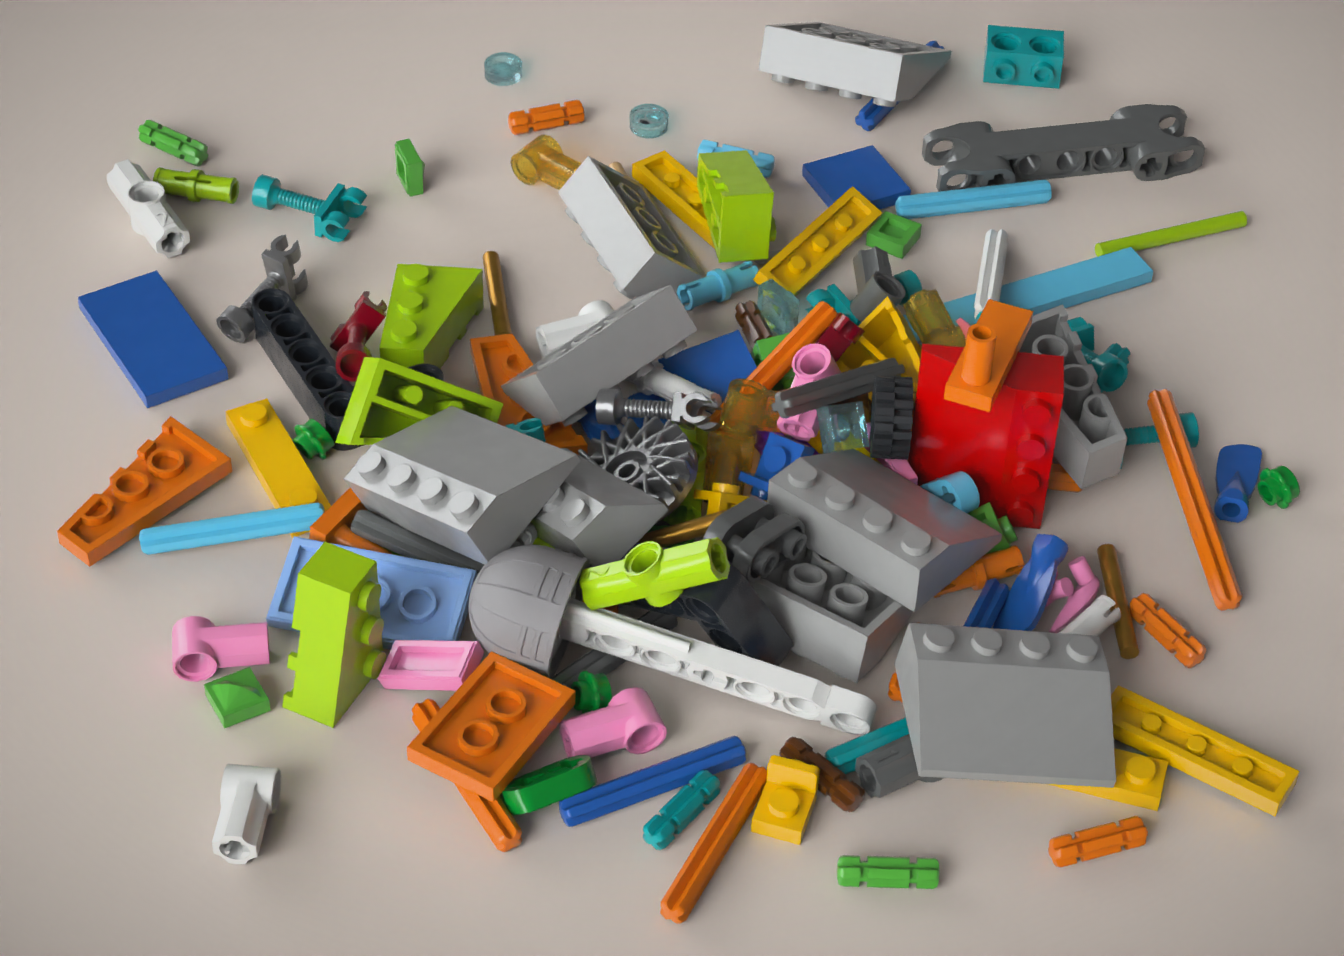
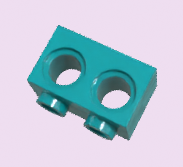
[983,25,1064,89]

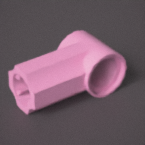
[777,344,841,441]
[172,616,270,682]
[559,687,667,758]

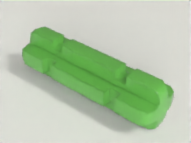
[138,120,209,166]
[837,855,940,889]

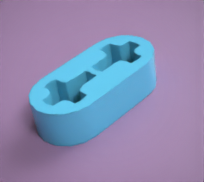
[920,471,980,513]

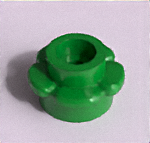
[293,418,334,460]
[1257,465,1300,509]
[571,670,612,714]

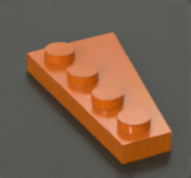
[470,333,588,456]
[57,416,232,567]

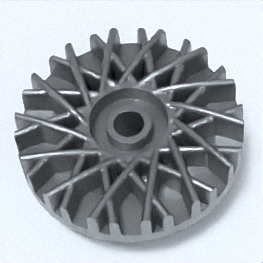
[578,416,698,526]

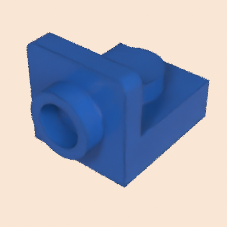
[737,432,815,501]

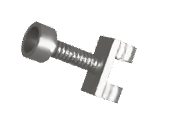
[216,235,308,343]
[596,388,723,432]

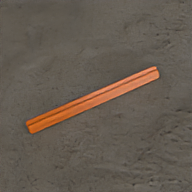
[1147,389,1242,611]

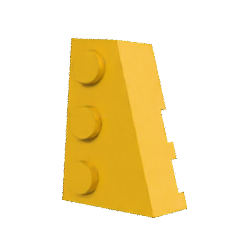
[836,296,921,431]

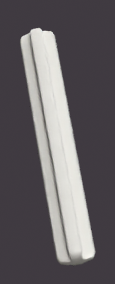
[974,229,1008,319]

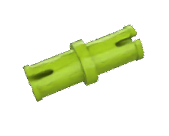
[153,167,239,204]

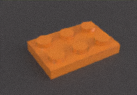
[407,651,576,802]

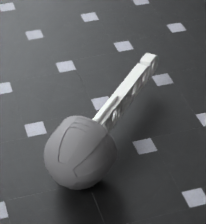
[469,545,877,735]

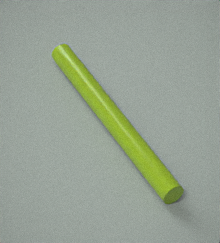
[1095,211,1247,257]

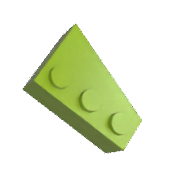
[697,150,776,263]
[379,264,484,369]
[335,357,504,445]
[282,542,386,728]

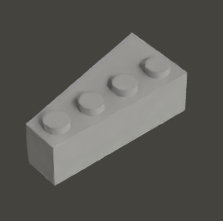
[1019,304,1127,489]

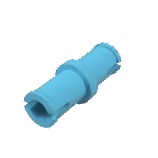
[677,260,759,311]

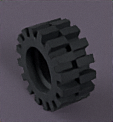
[870,375,913,460]

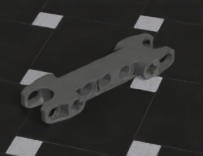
[922,104,1205,192]

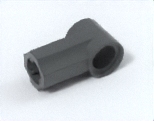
[850,246,906,323]
[855,734,943,798]

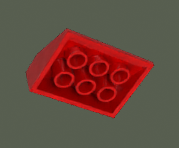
[908,344,1064,529]

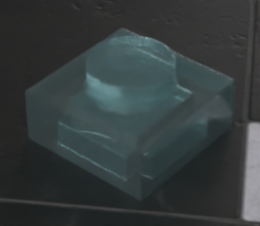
[757,279,800,335]
[816,401,870,454]

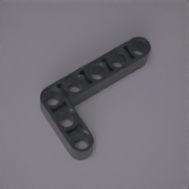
[252,288,444,451]
[619,543,793,666]

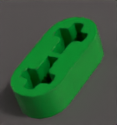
[502,755,597,815]

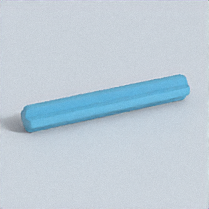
[895,180,1052,219]
[139,503,325,555]

